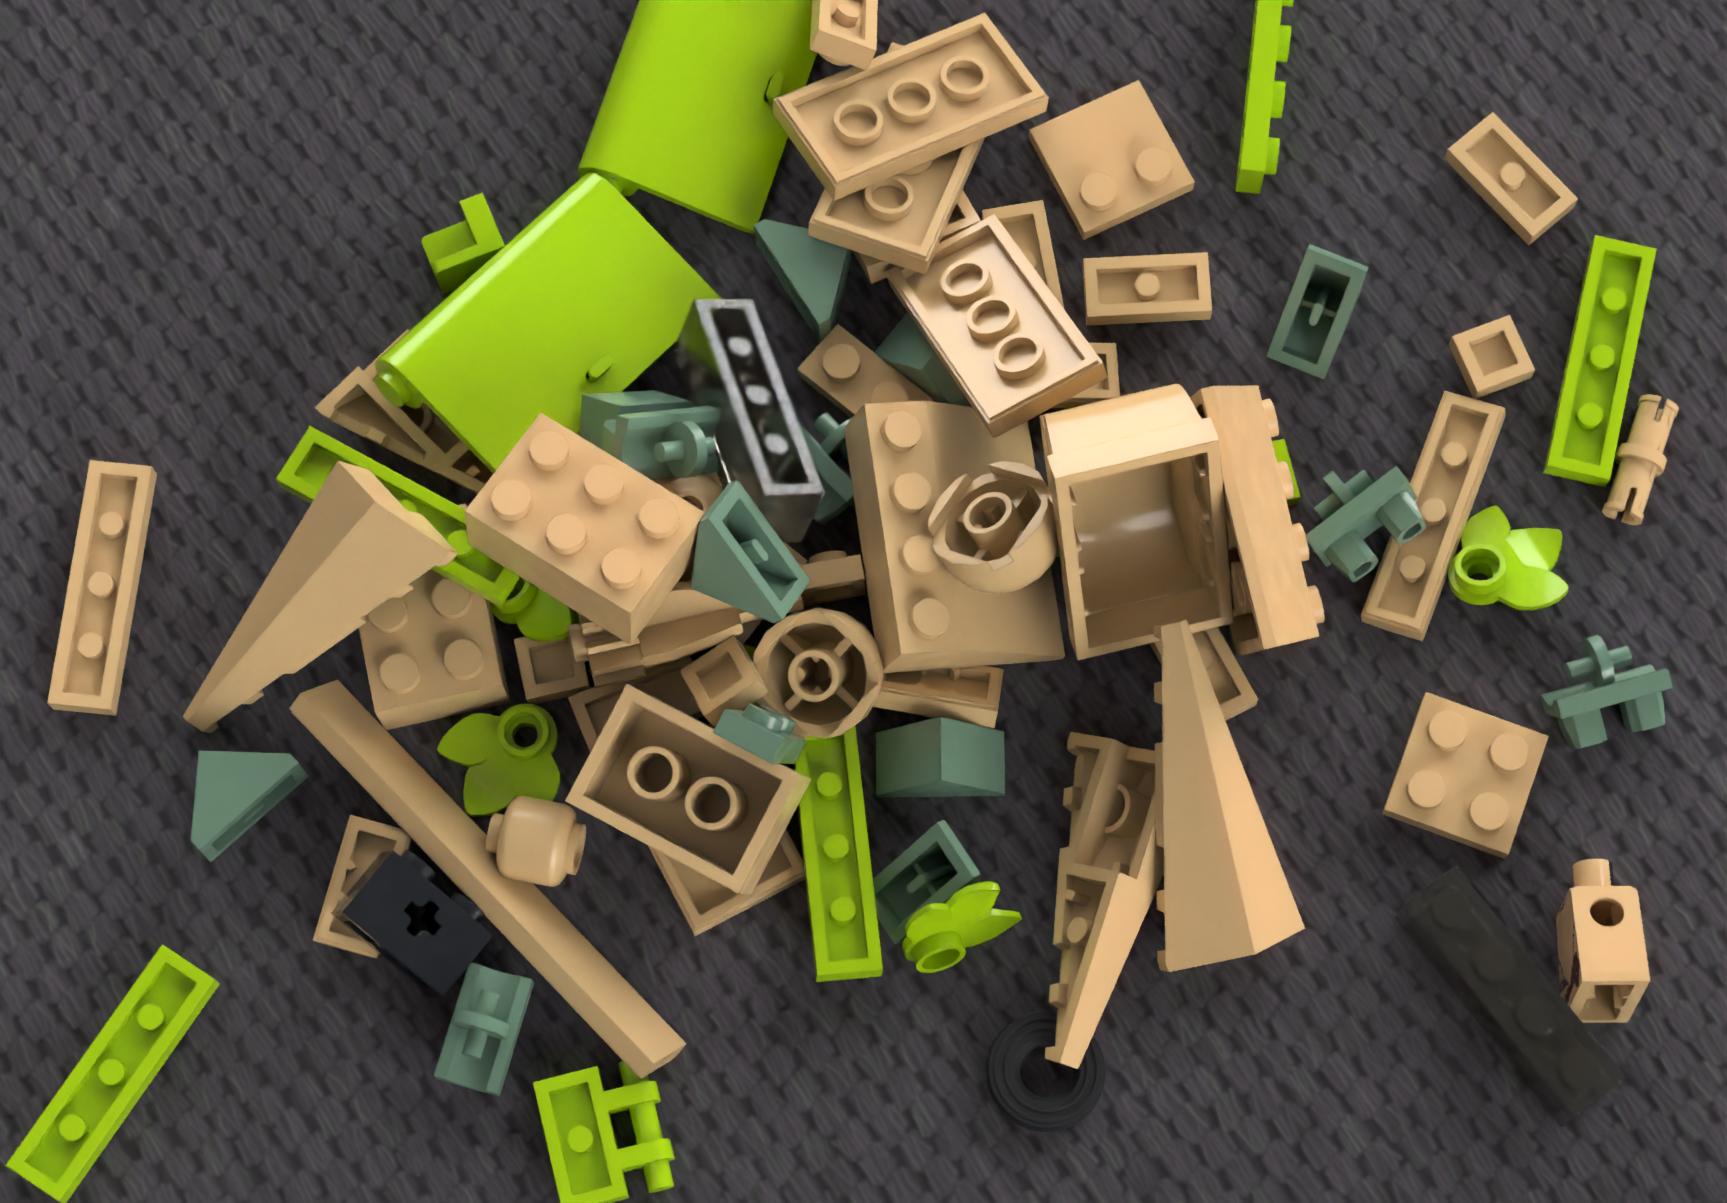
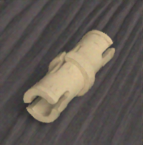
[1602,394,1679,525]

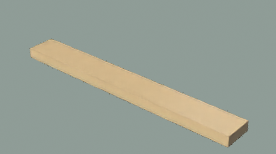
[289,680,686,1079]

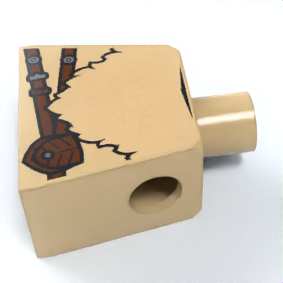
[1556,859,1650,1023]

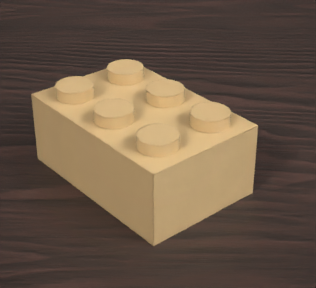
[465,413,705,645]
[359,503,511,730]
[565,684,812,895]

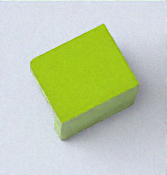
[421,192,505,294]

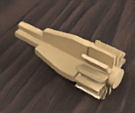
[568,581,804,689]

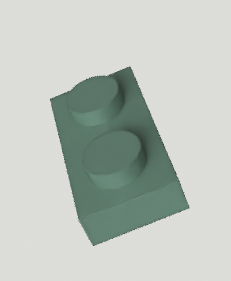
[713,703,807,764]

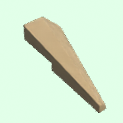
[315,329,493,494]
[183,461,458,733]
[1153,618,1305,972]
[1045,732,1164,1069]

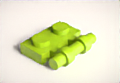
[533,1061,675,1203]

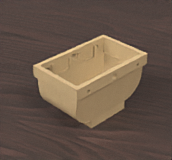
[1039,384,1234,661]

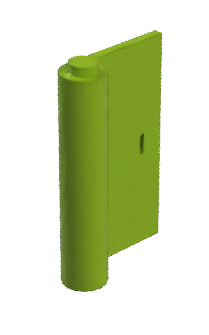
[577,0,817,234]
[375,172,722,474]

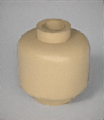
[486,796,586,887]

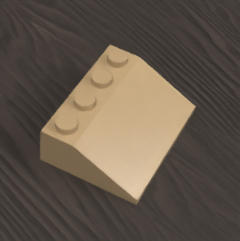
[1190,385,1325,656]
[844,401,1065,673]

